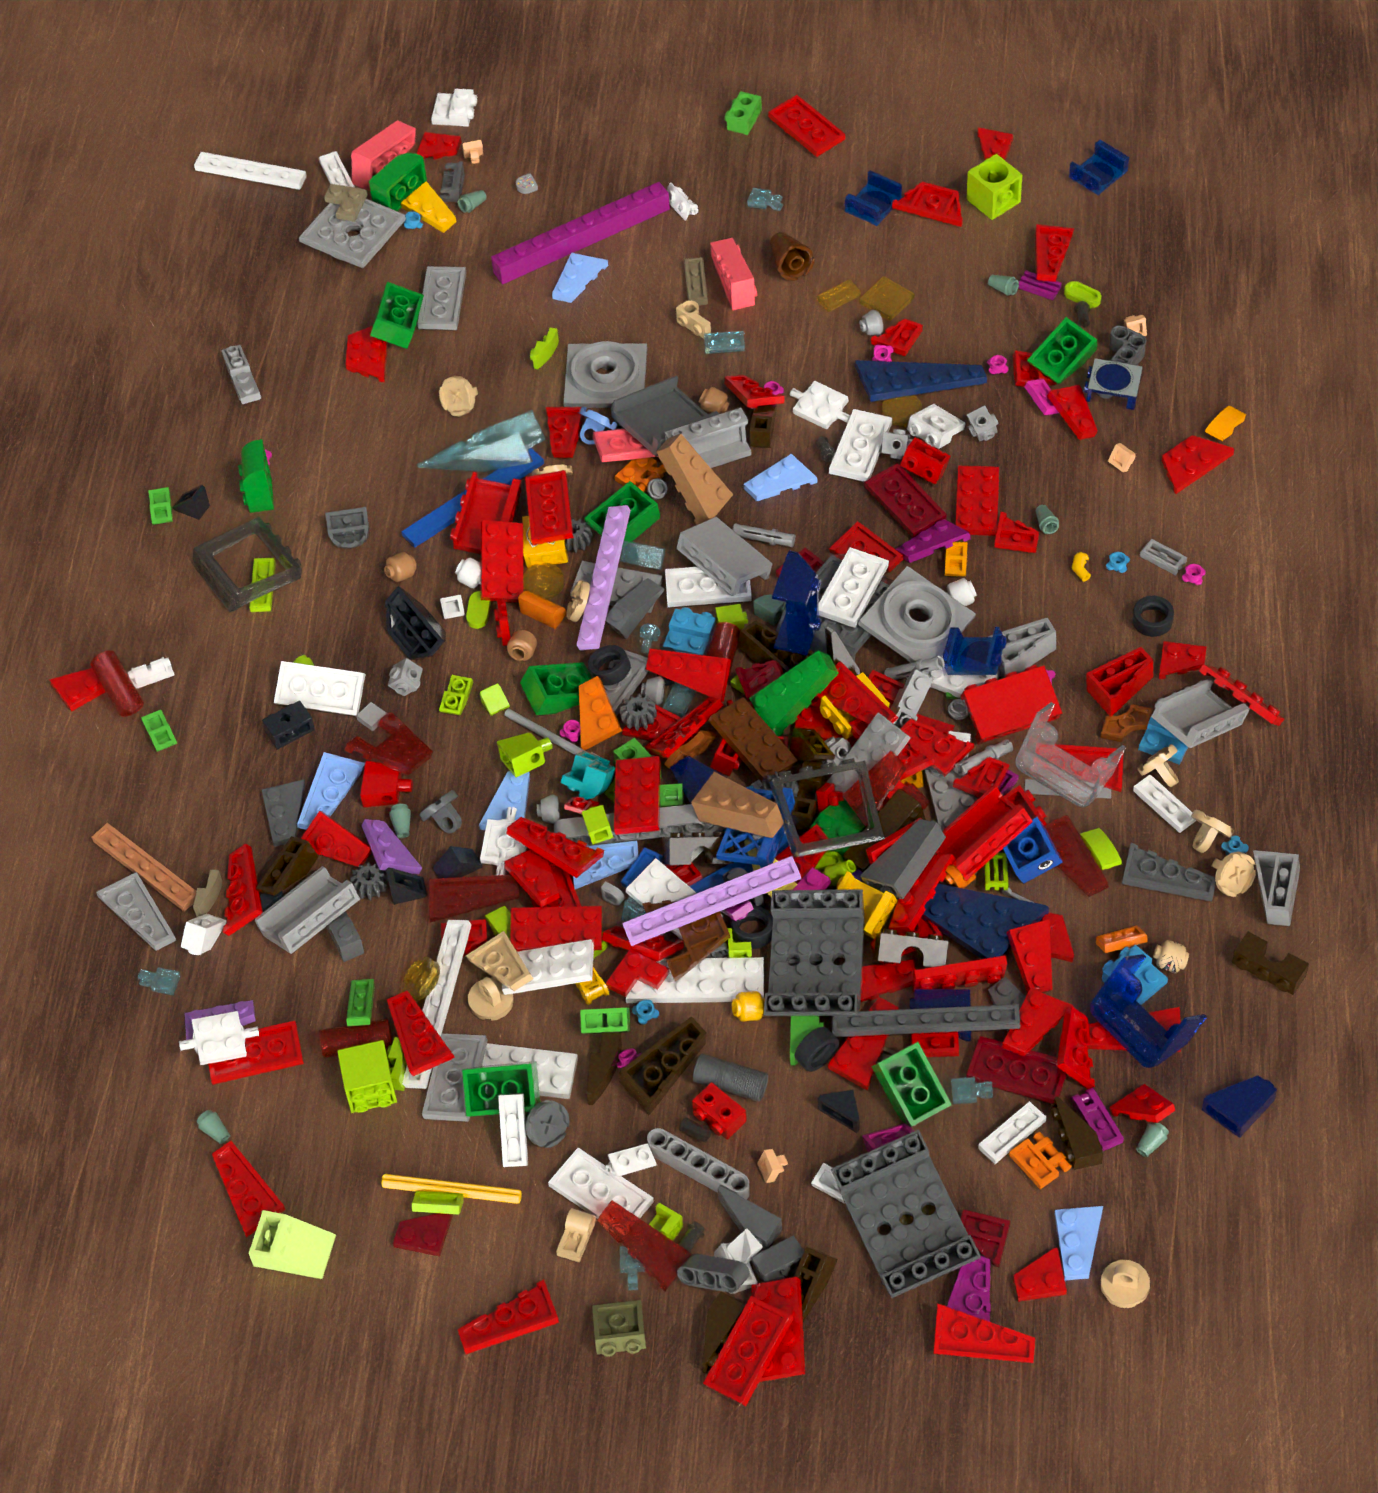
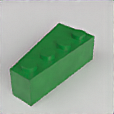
[749,650,839,736]

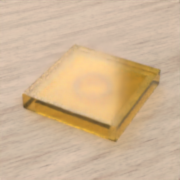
[859,276,915,321]

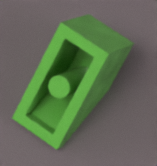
[790,1016,824,1065]

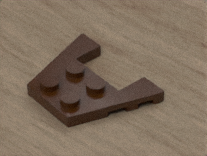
[642,900,730,981]

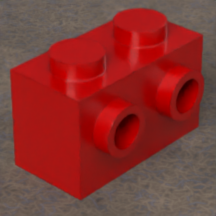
[900,437,951,484]
[710,738,742,777]
[692,1082,747,1140]

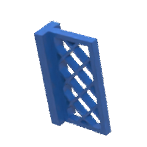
[716,787,795,868]

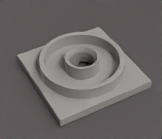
[299,199,406,268]
[564,341,647,408]
[858,566,976,663]

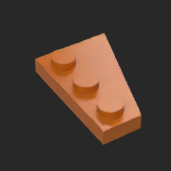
[579,676,622,750]

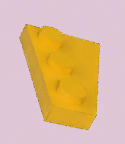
[401,181,456,233]

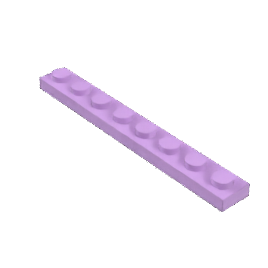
[577,505,631,650]
[622,856,801,946]

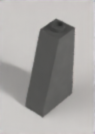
[860,819,946,899]

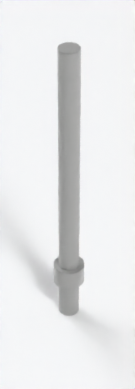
[504,708,612,767]

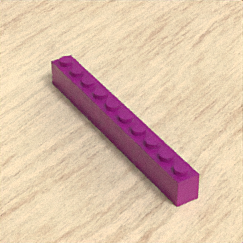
[491,182,670,285]

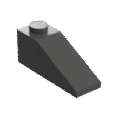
[605,578,665,639]
[326,911,364,962]
[718,1185,782,1250]

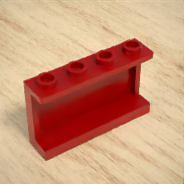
[450,471,521,554]
[960,665,1062,745]
[935,786,1033,881]

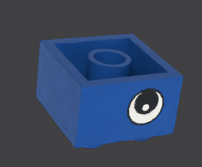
[1003,817,1063,884]

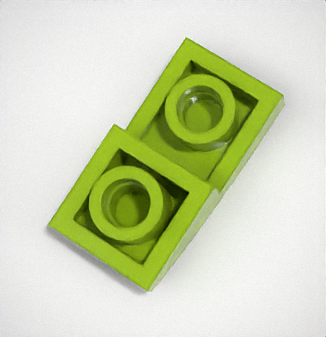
[530,328,559,369]
[439,675,473,716]
[1080,828,1122,870]
[484,906,511,940]
[387,1037,407,1091]

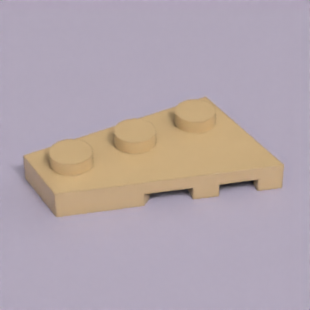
[466,931,533,991]

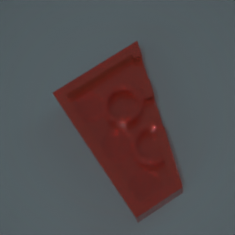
[842,751,907,827]

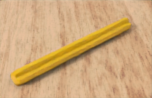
[381,1174,522,1204]

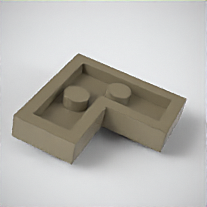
[325,184,367,222]

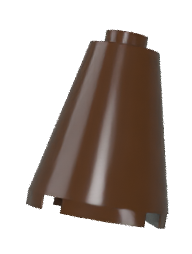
[770,232,815,281]

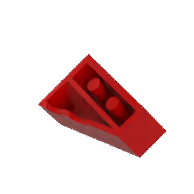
[1086,647,1153,717]

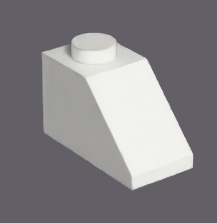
[181,913,227,955]

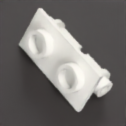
[667,183,698,221]
[128,657,174,690]
[605,1143,657,1177]

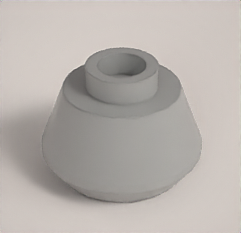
[860,309,883,336]
[641,676,665,705]
[537,794,560,824]

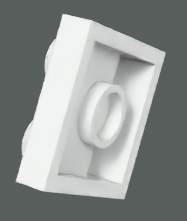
[431,89,477,126]
[907,404,966,449]

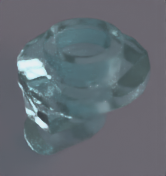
[640,623,661,654]

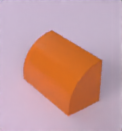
[518,591,566,629]

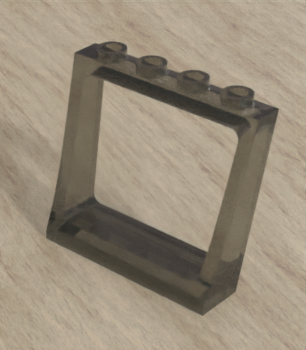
[192,517,302,612]
[769,758,884,857]

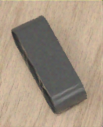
[677,1254,750,1293]

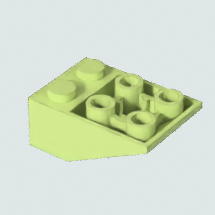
[249,1210,336,1279]

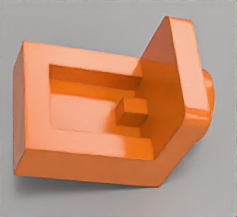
[944,865,976,889]

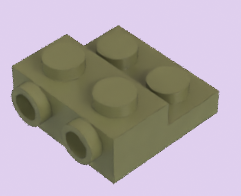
[592,1300,646,1356]

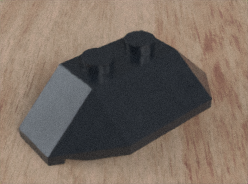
[385,586,446,660]

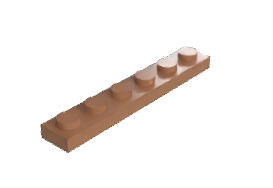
[92,823,197,912]

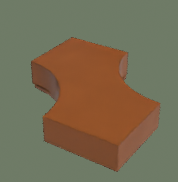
[1100,704,1153,743]
[664,731,717,769]

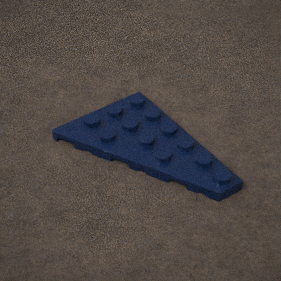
[896,884,1049,959]

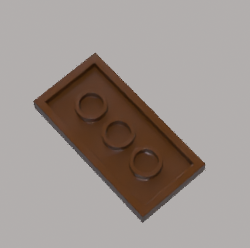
[709,697,798,783]

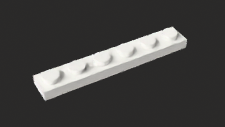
[194,152,307,189]

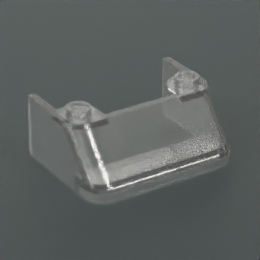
[1015,702,1126,807]

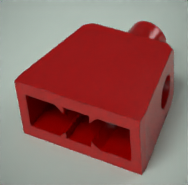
[360,761,413,807]

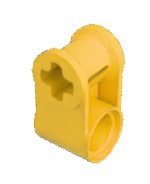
[575,967,609,1005]

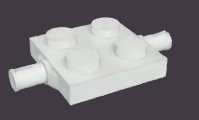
[790,381,851,430]
[480,807,528,880]
[179,1011,259,1065]

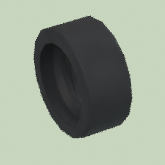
[1132,595,1174,637]
[588,645,631,686]
[731,905,773,949]
[794,1027,839,1072]

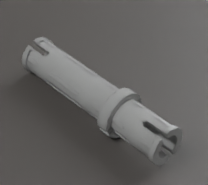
[732,523,795,547]
[884,656,945,680]
[955,739,1013,776]

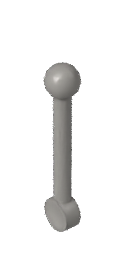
[1002,888,1034,903]

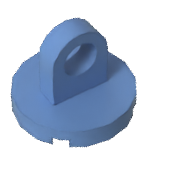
[579,406,617,445]

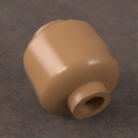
[698,387,730,414]
[384,552,417,582]
[507,630,537,661]

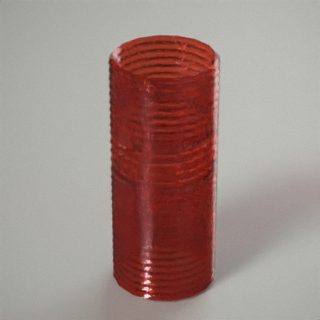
[706,622,740,683]
[90,650,144,717]
[319,1018,392,1059]

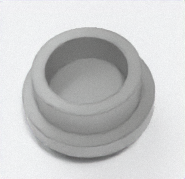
[647,478,667,499]
[948,699,969,720]

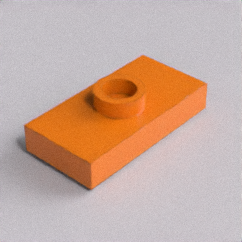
[1096,926,1148,953]

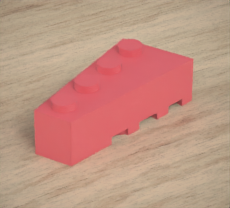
[351,120,415,192]
[710,238,757,311]

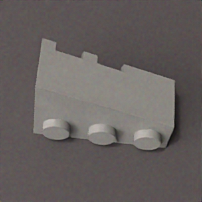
[988,618,1056,678]
[1253,850,1300,926]

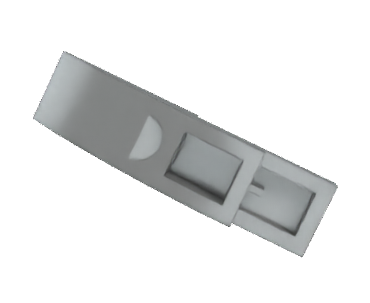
[221,345,261,405]
[890,669,933,728]

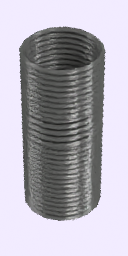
[693,1053,768,1102]

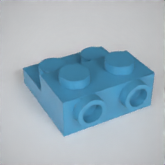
[663,607,716,656]
[1139,716,1188,765]
[1102,944,1168,1010]

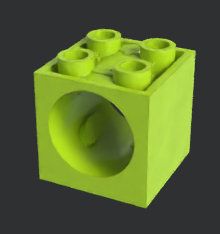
[967,154,1022,220]
[337,1040,397,1113]

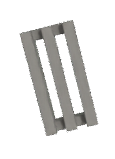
[1140,539,1187,575]

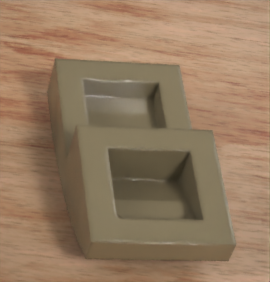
[193,870,223,917]

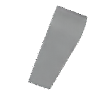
[647,1128,750,1200]

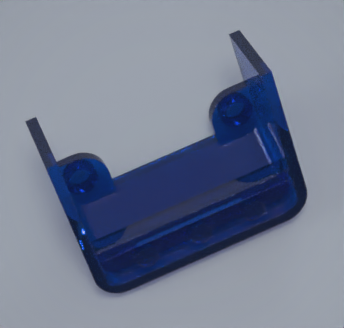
[772,550,822,655]
[1090,954,1207,1068]

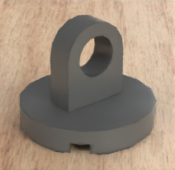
[419,790,462,833]
[525,1100,570,1148]

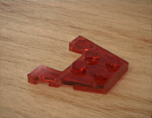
[345,712,433,775]

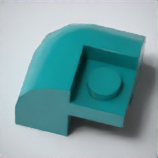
[561,751,616,800]

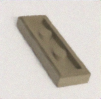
[684,257,708,305]

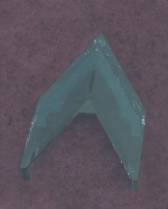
[417,410,546,472]

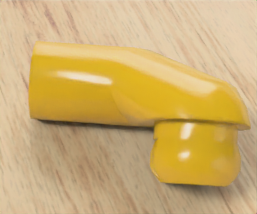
[1072,552,1091,582]

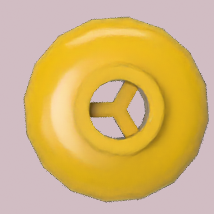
[732,991,765,1022]

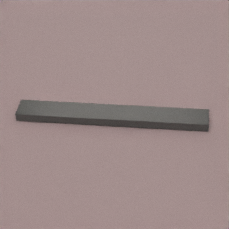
[832,1004,1020,1037]

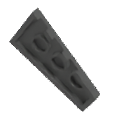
[1122,842,1216,902]

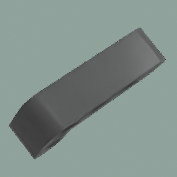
[1097,326,1146,398]

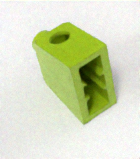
[497,733,553,777]

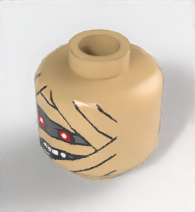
[1153,940,1189,973]

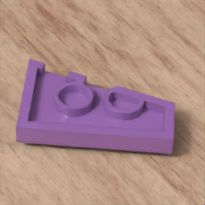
[362,819,422,874]
[185,1000,256,1040]

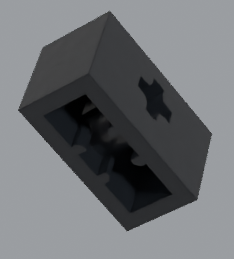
[262,700,315,750]

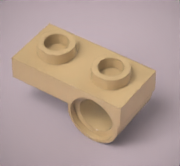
[676,301,711,340]
[556,1208,596,1262]

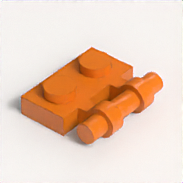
[615,457,666,492]
[1009,1132,1071,1190]

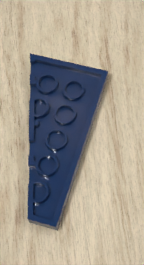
[855,360,987,402]

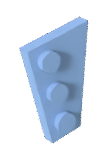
[552,253,608,303]
[744,454,817,501]
[479,771,530,830]
[573,841,639,889]
[1055,1206,1103,1280]

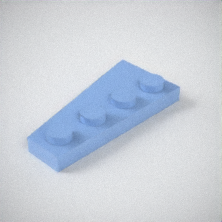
[297,752,365,830]

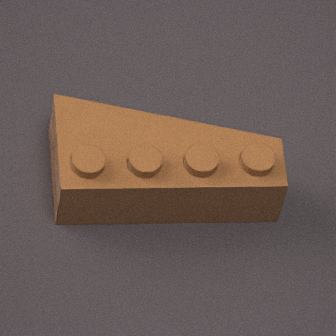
[657,434,733,525]
[692,772,784,838]

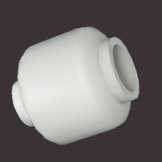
[455,558,481,588]
[947,578,977,606]

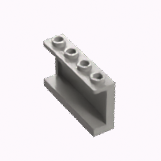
[665,408,751,468]
[676,517,773,596]
[1152,678,1250,748]
[255,866,360,954]

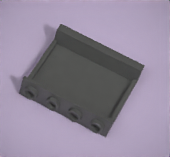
[611,376,720,457]

